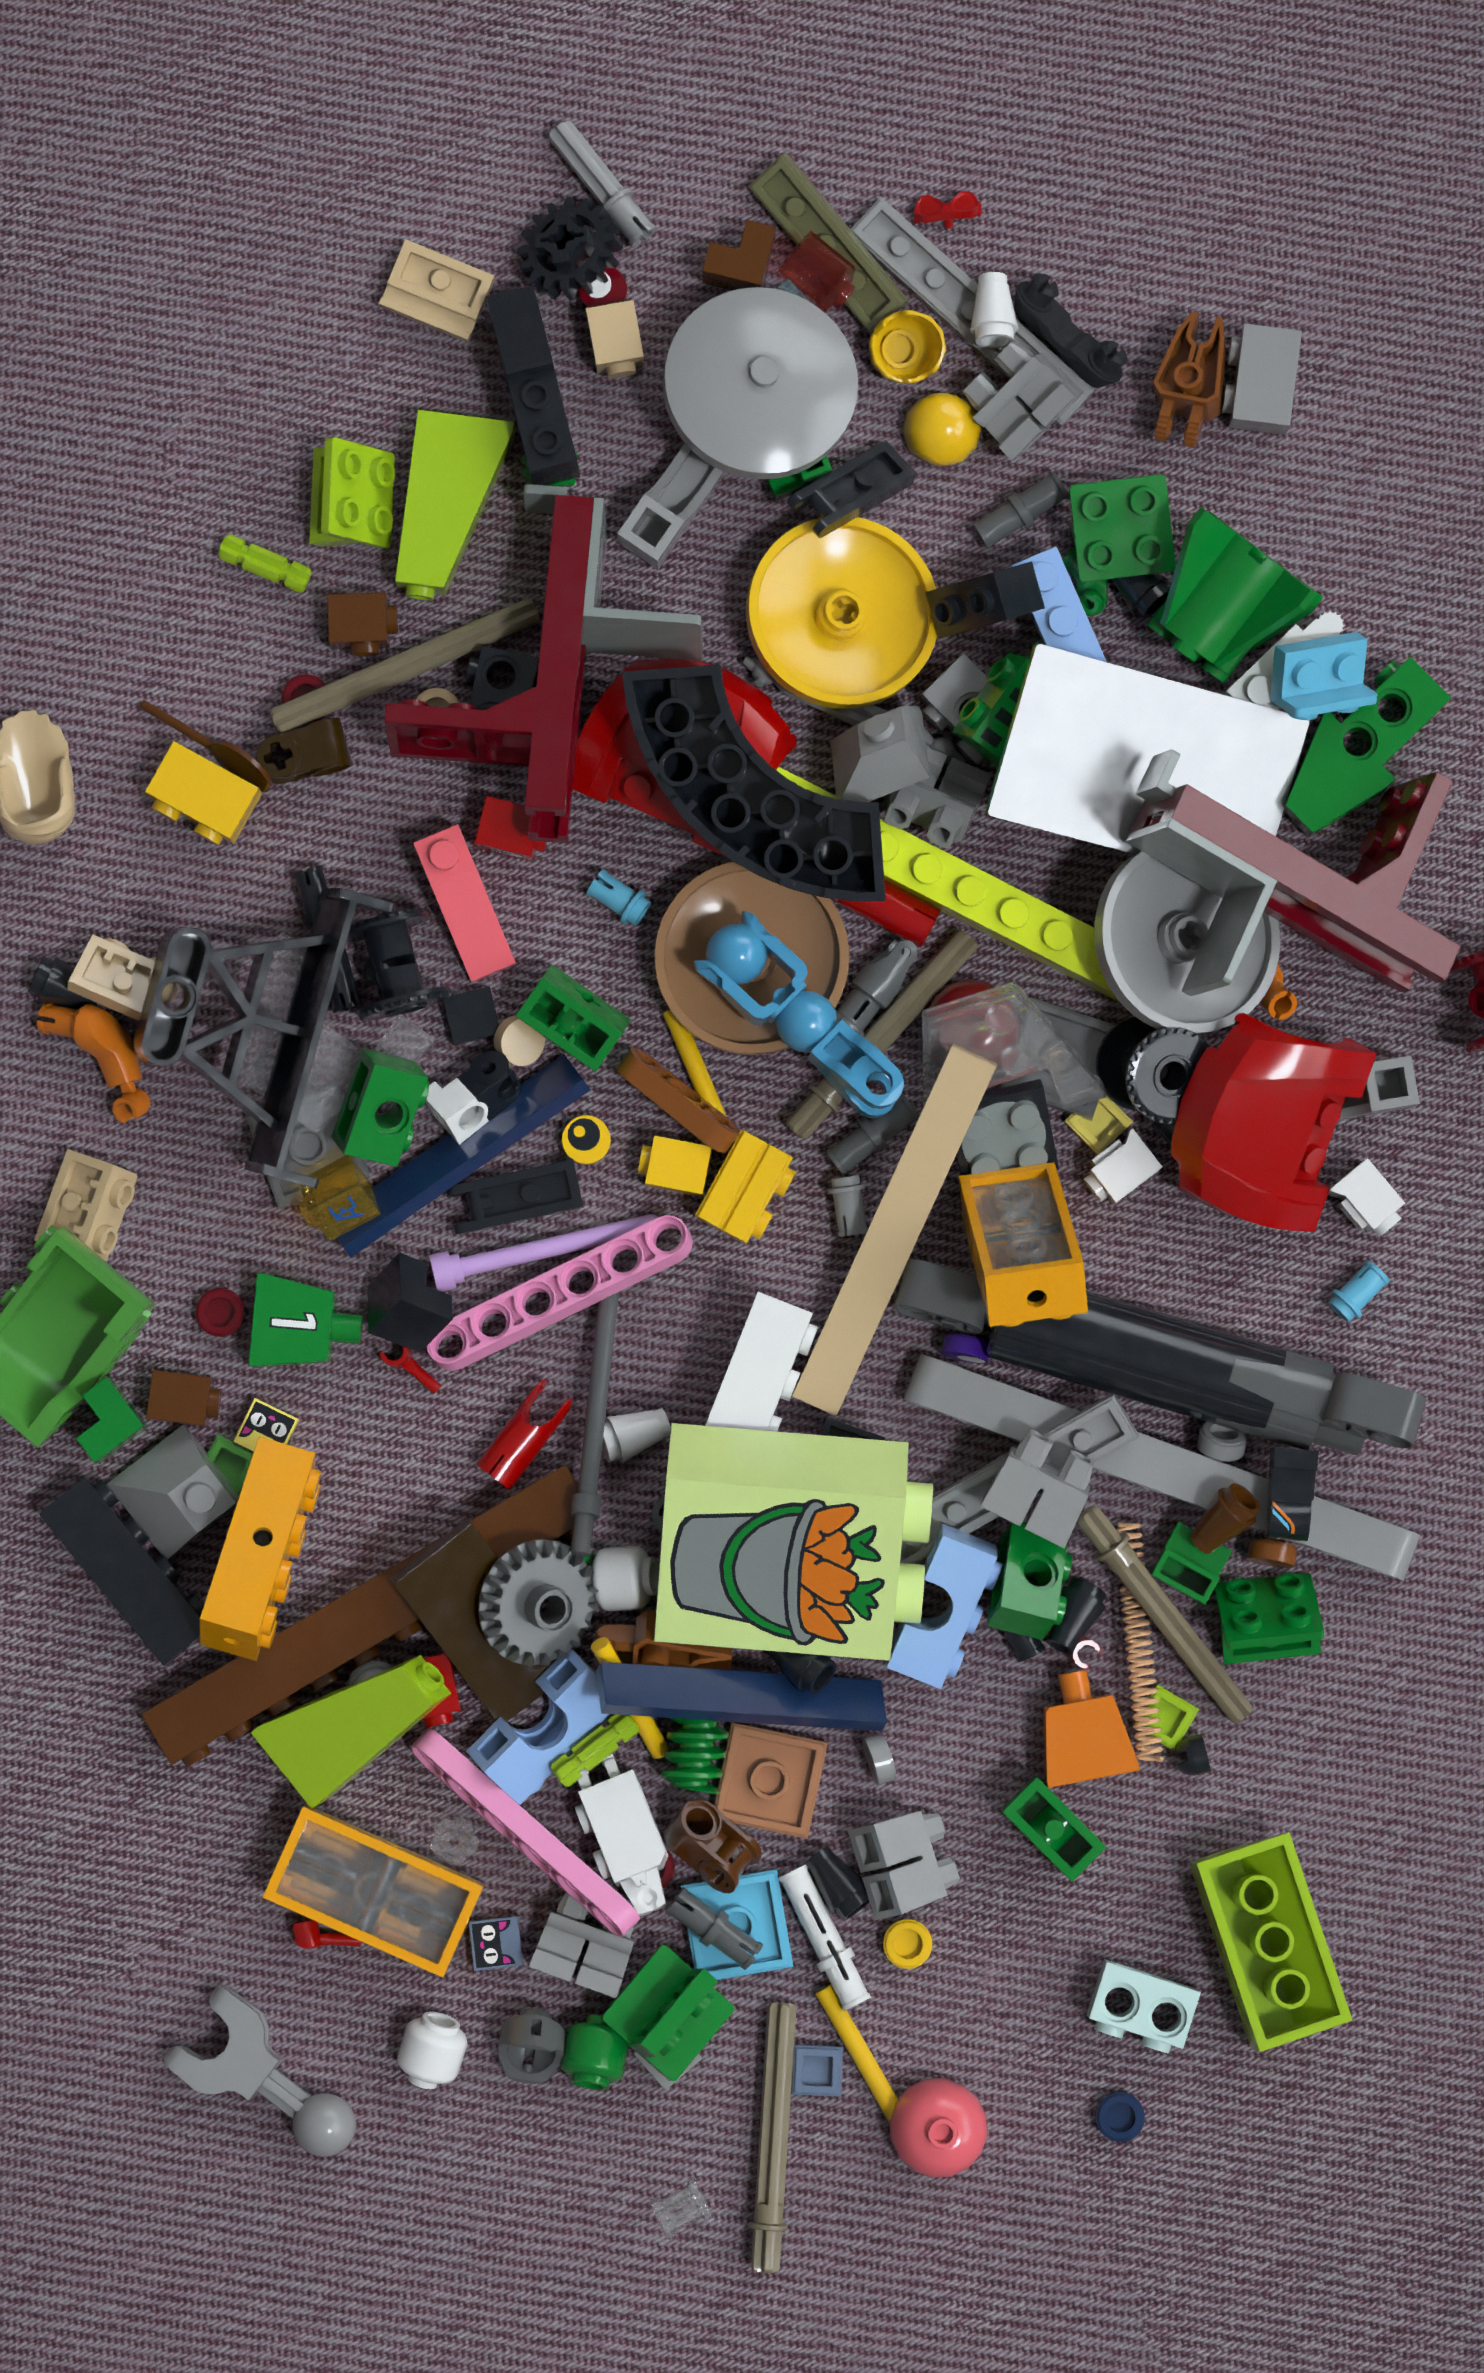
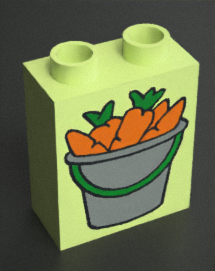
[654,1423,933,1661]

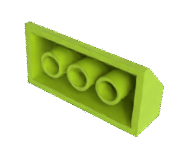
[1189,1832,1353,2052]

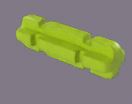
[218,534,312,593]
[550,1714,639,1787]

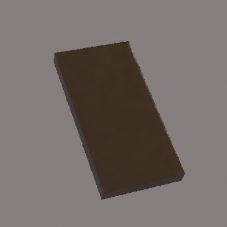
[390,1518,557,1722]

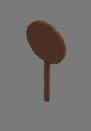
[140,700,273,792]

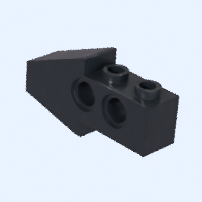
[486,285,580,486]

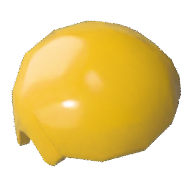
[868,310,946,385]
[902,393,981,466]

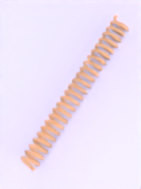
[1116,1522,1165,1762]

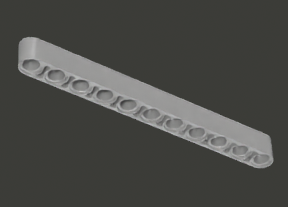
[903,1354,1420,1581]

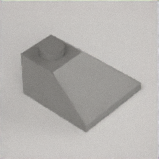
[830,706,930,802]
[107,1424,239,1559]

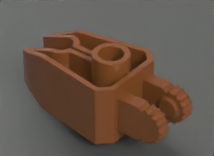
[1153,311,1226,448]
[594,1610,732,1670]

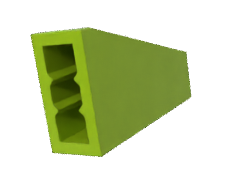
[395,410,516,601]
[251,1655,451,1809]

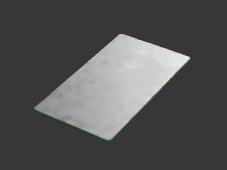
[986,643,1309,854]

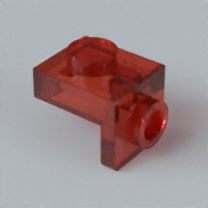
[778,230,855,313]

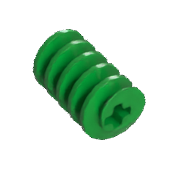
[661,1718,729,1794]

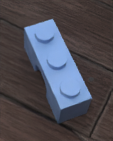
[1011,547,1107,662]
[886,1523,1002,1689]
[466,1649,612,1805]

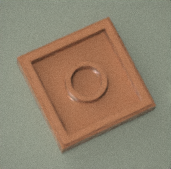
[715,1722,828,1839]

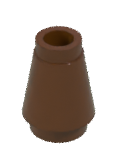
[1190,1483,1260,1554]

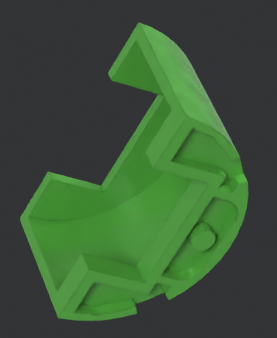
[0,1225,156,1448]

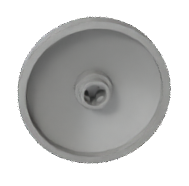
[663,287,858,479]
[1094,850,1280,1034]

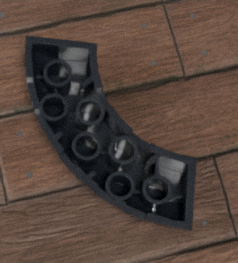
[622,665,886,901]

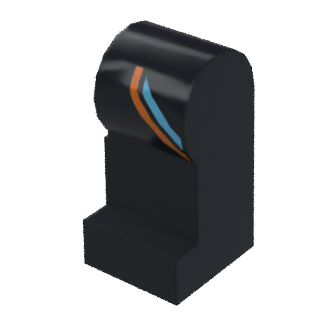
[1267,1447,1319,1541]

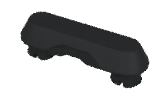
[1014,273,1128,388]

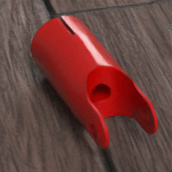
[832,879,941,948]
[476,1379,573,1490]

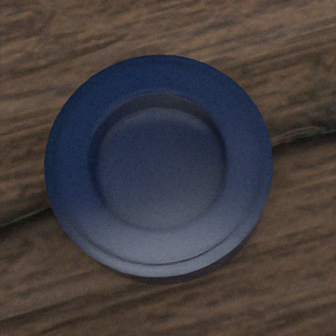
[1095,2091,1145,2142]

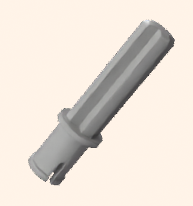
[548,121,657,248]

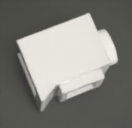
[1083,1129,1162,1205]
[1328,1158,1405,1237]

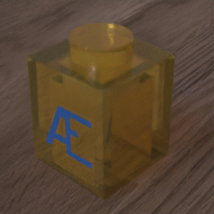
[298,1155,381,1241]

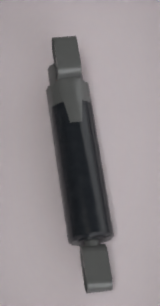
[893,1259,1426,1456]

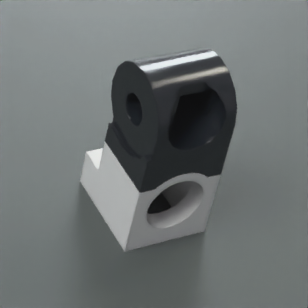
[425,1051,521,1145]

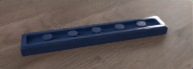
[326,1054,590,1258]
[596,1662,887,1731]

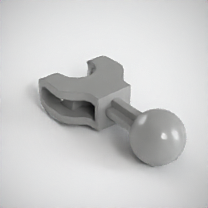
[163,1985,356,2157]

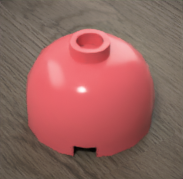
[889,2078,988,2178]

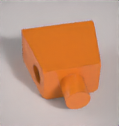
[1043,1669,1140,1788]

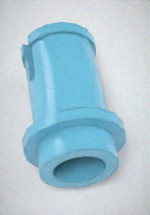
[586,869,651,926]
[1328,1260,1390,1323]

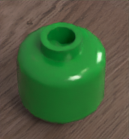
[561,2015,629,2091]

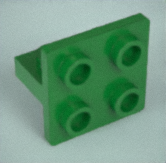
[1069,474,1176,582]
[1215,1573,1324,1665]
[601,1945,734,2081]

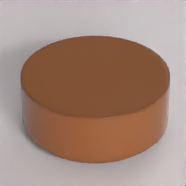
[1247,1539,1298,1568]

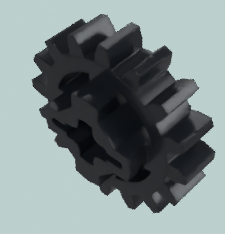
[517,197,623,301]

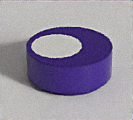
[941,1333,989,1364]

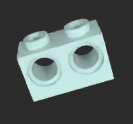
[1087,1959,1201,2054]

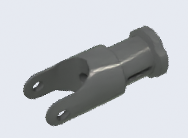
[836,939,918,1037]

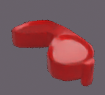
[913,191,982,229]

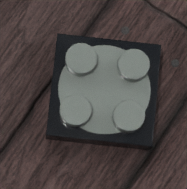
[956,1079,1059,1176]

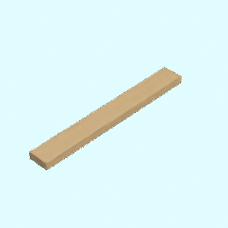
[792,1044,998,1416]

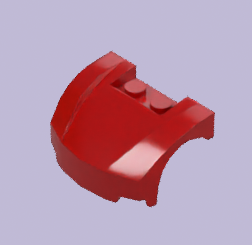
[573,658,797,856]
[1171,1013,1377,1232]

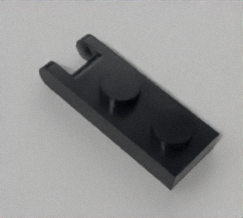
[787,440,917,538]
[446,1159,584,1235]

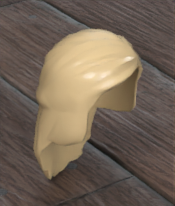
[0,710,76,845]

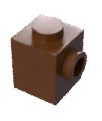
[327,592,398,657]

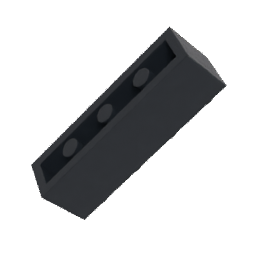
[39,1477,205,1666]

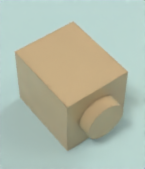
[586,300,644,379]

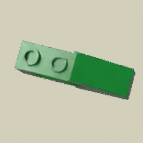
[1283,656,1451,838]

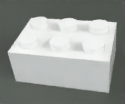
[705,1292,818,1432]

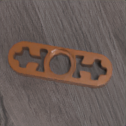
[617,1047,740,1153]

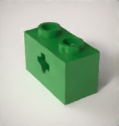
[516,964,631,1072]

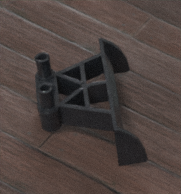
[132,888,396,1189]

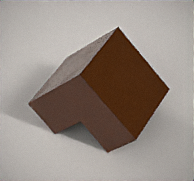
[702,220,776,291]

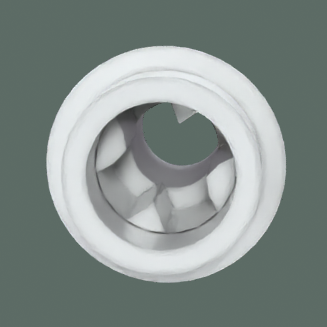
[970,272,1019,348]
[602,1408,671,1463]

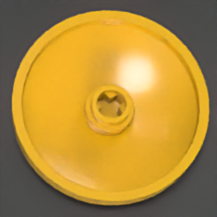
[746,517,937,709]

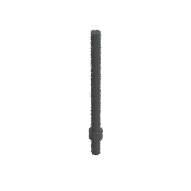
[570,1269,621,1557]

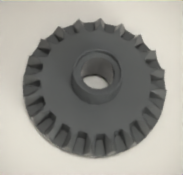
[478,1539,599,1667]

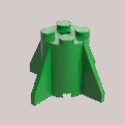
[1147,507,1323,683]

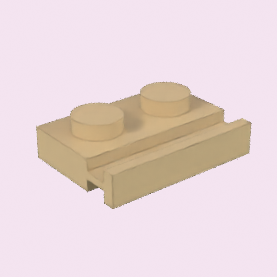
[379,239,495,343]

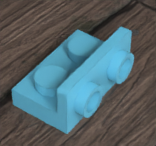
[1270,632,1377,720]

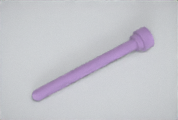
[429,1214,658,1292]

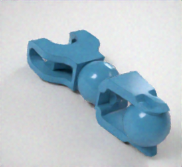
[694,911,904,1118]

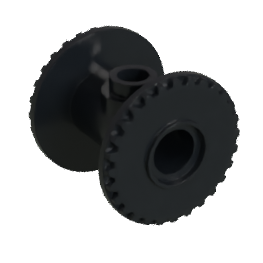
[346,908,451,1021]
[1096,1016,1210,1124]

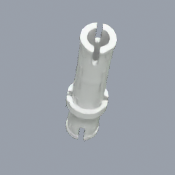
[778,1865,871,2011]

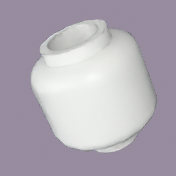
[588,1546,659,1611]
[397,2012,467,2089]

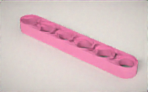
[427,1215,693,1371]
[410,1728,640,1938]

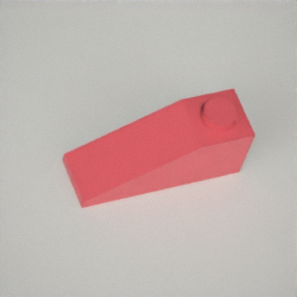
[413,824,516,983]

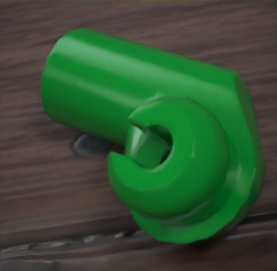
[1062,546,1108,616]

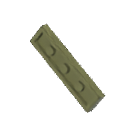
[748,154,909,334]

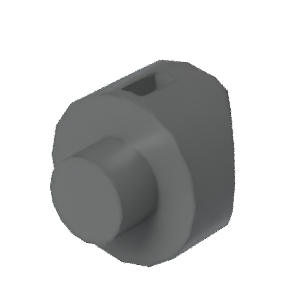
[498,2008,566,2084]

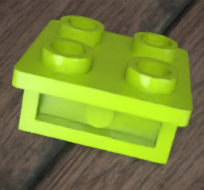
[309,437,395,549]

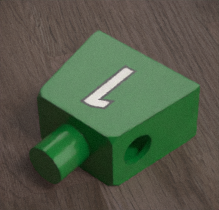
[249,1273,363,1368]

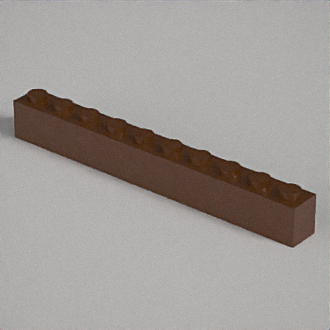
[142,1465,578,1768]

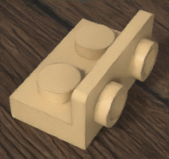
[67,934,179,1021]
[34,1149,137,1262]

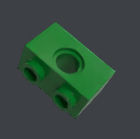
[331,1048,429,1167]
[986,1522,1073,1640]
[1000,1775,1107,1882]

